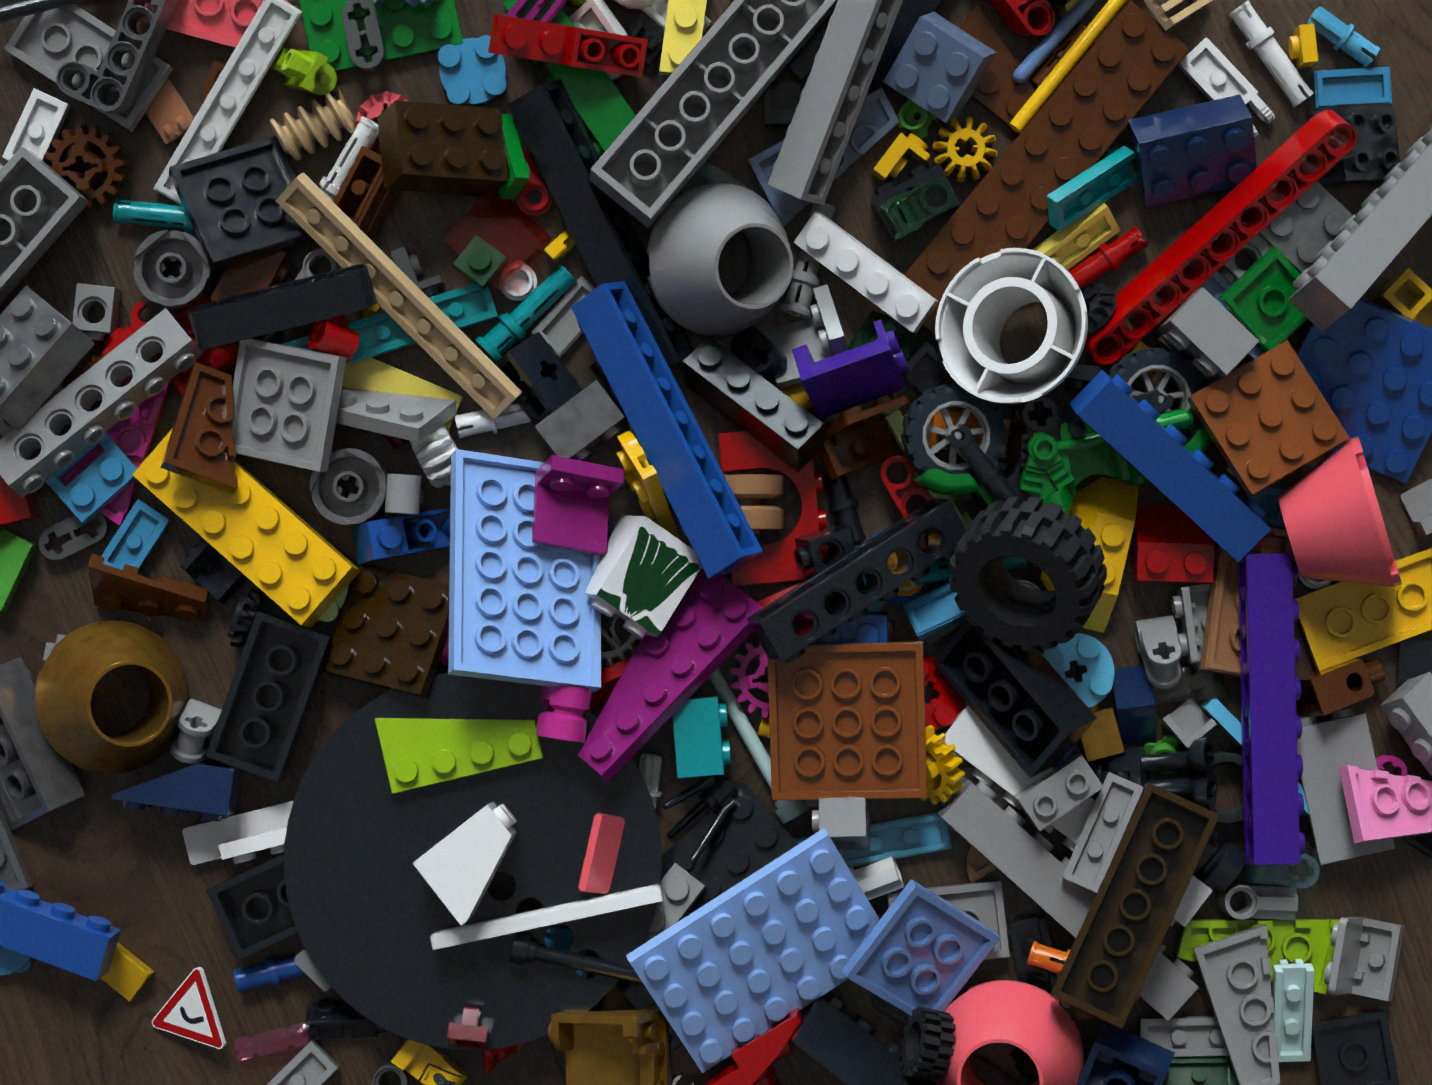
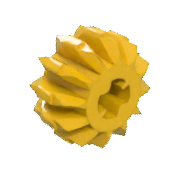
[932,117,998,183]

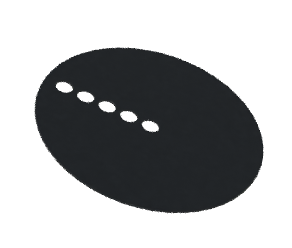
[284,673,662,1050]

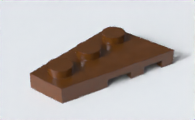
[959,4,1042,135]
[160,362,238,494]
[88,554,211,622]

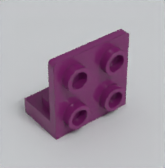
[532,455,624,556]

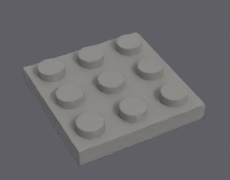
[232,338,347,472]

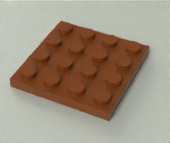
[767,641,928,800]

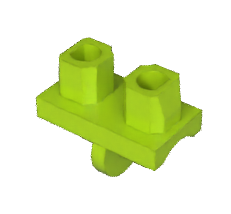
[270,47,337,95]

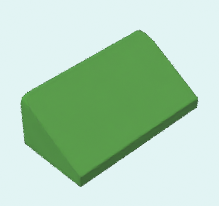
[0,529,38,614]

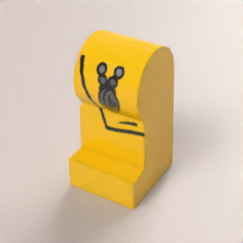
[391,1039,468,1085]

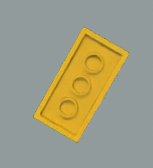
[1293,547,1432,671]

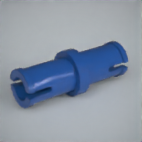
[233,954,306,993]

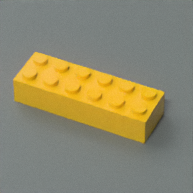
[132,428,361,628]

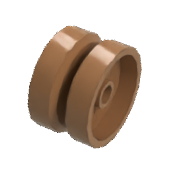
[724,474,784,534]

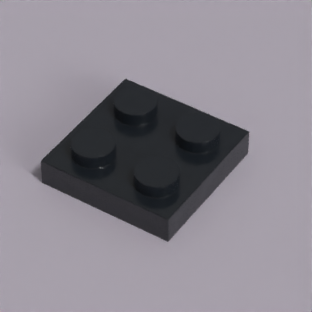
[1311,1009,1400,1085]

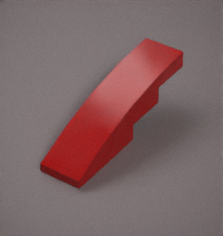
[707,1007,802,1085]

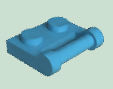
[45,433,137,524]

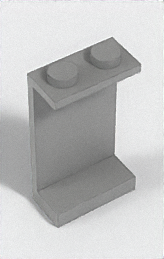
[1297,707,1395,865]

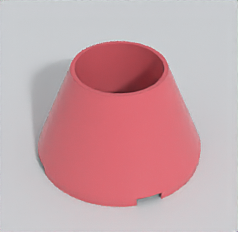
[1278,436,1402,587]
[935,980,1084,1085]

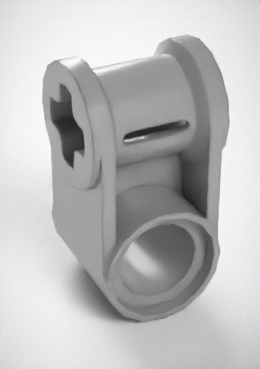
[1134,615,1181,689]
[170,698,222,764]

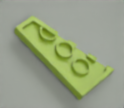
[375,718,544,794]
[1176,919,1340,995]

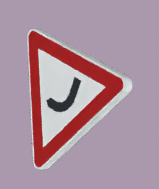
[152,967,226,1049]

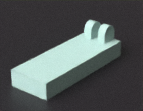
[1272,959,1314,1062]

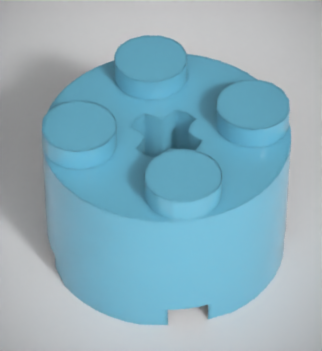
[1039,633,1115,708]

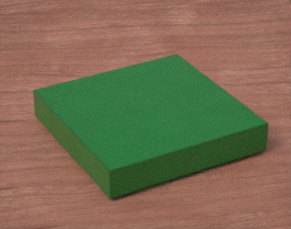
[1218,246,1308,353]

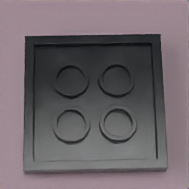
[169,135,313,270]

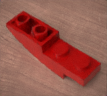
[488,14,648,77]

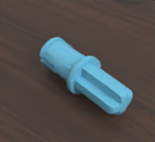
[1307,7,1380,68]

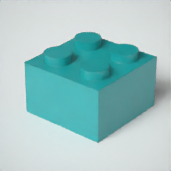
[672,695,731,778]

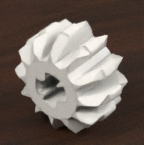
[410,424,457,488]

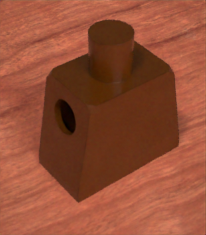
[1296,659,1386,717]

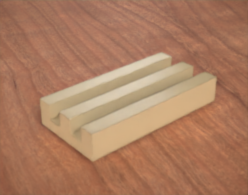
[1144,0,1212,31]

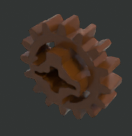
[45,125,129,208]

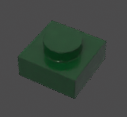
[453,235,507,290]

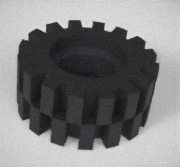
[899,1006,956,1082]

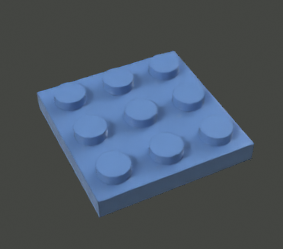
[842,879,1000,1016]

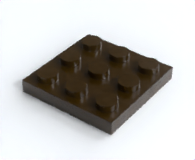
[321,564,449,699]

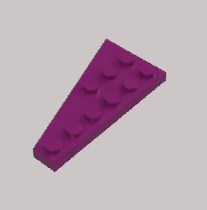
[578,568,763,783]

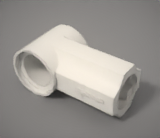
[849,855,904,900]

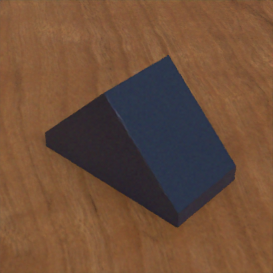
[1111,665,1157,745]

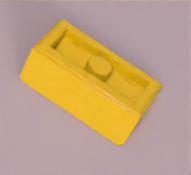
[101,942,154,1002]

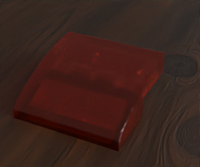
[442,190,553,291]

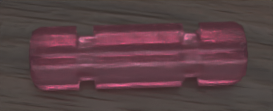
[234,1023,309,1061]

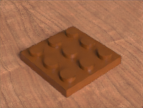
[1187,340,1350,498]

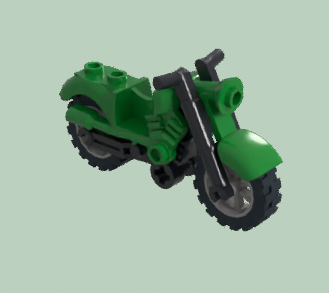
[901,348,1213,514]

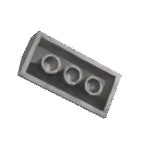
[0,657,85,830]

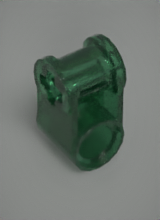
[878,178,954,241]

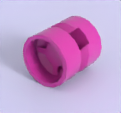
[535,685,592,742]

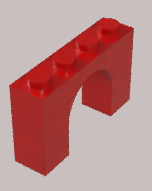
[718,431,829,586]

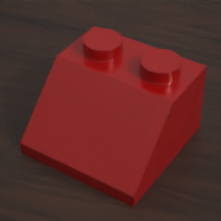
[1131,505,1215,583]

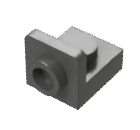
[391,247,445,298]

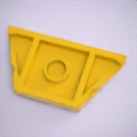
[616,430,680,540]

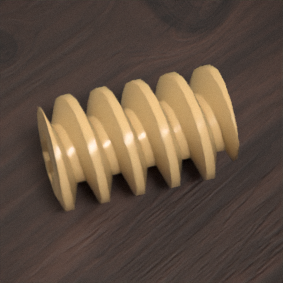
[270,89,356,161]

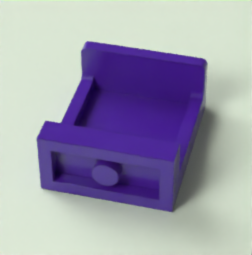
[792,320,909,418]

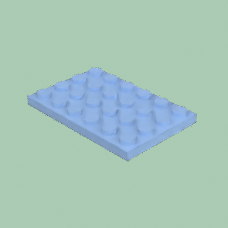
[448,449,601,692]
[626,828,880,1073]

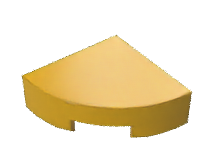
[544,230,576,263]

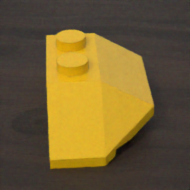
[1040,476,1139,633]

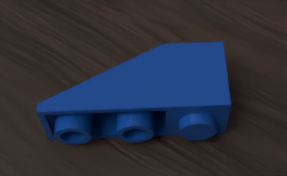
[350,507,450,564]

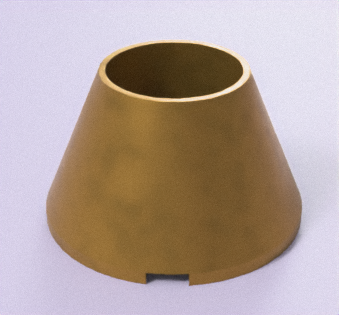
[34,620,189,774]

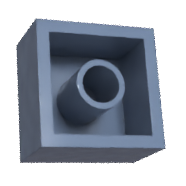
[883,12,997,123]

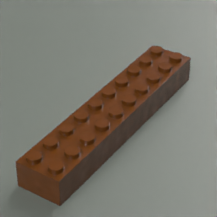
[904,0,1190,344]

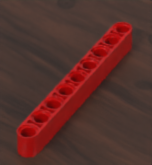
[1084,110,1357,365]

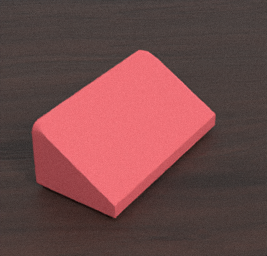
[578,812,625,894]

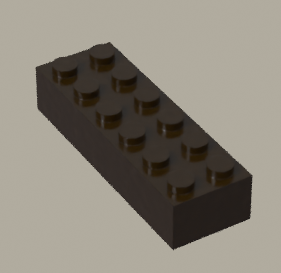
[1050,782,1220,1031]

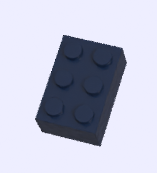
[1128,94,1257,208]

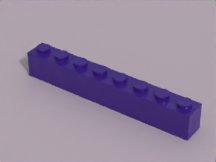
[1237,553,1305,865]

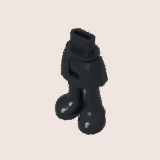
[1088,738,1217,811]

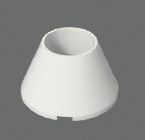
[935,248,1088,404]

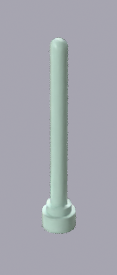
[708,667,808,824]

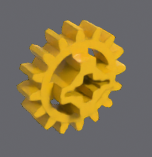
[920,725,965,805]

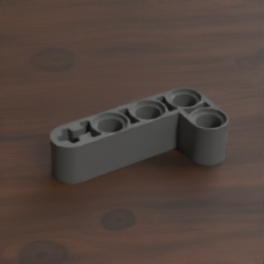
[56,0,178,115]

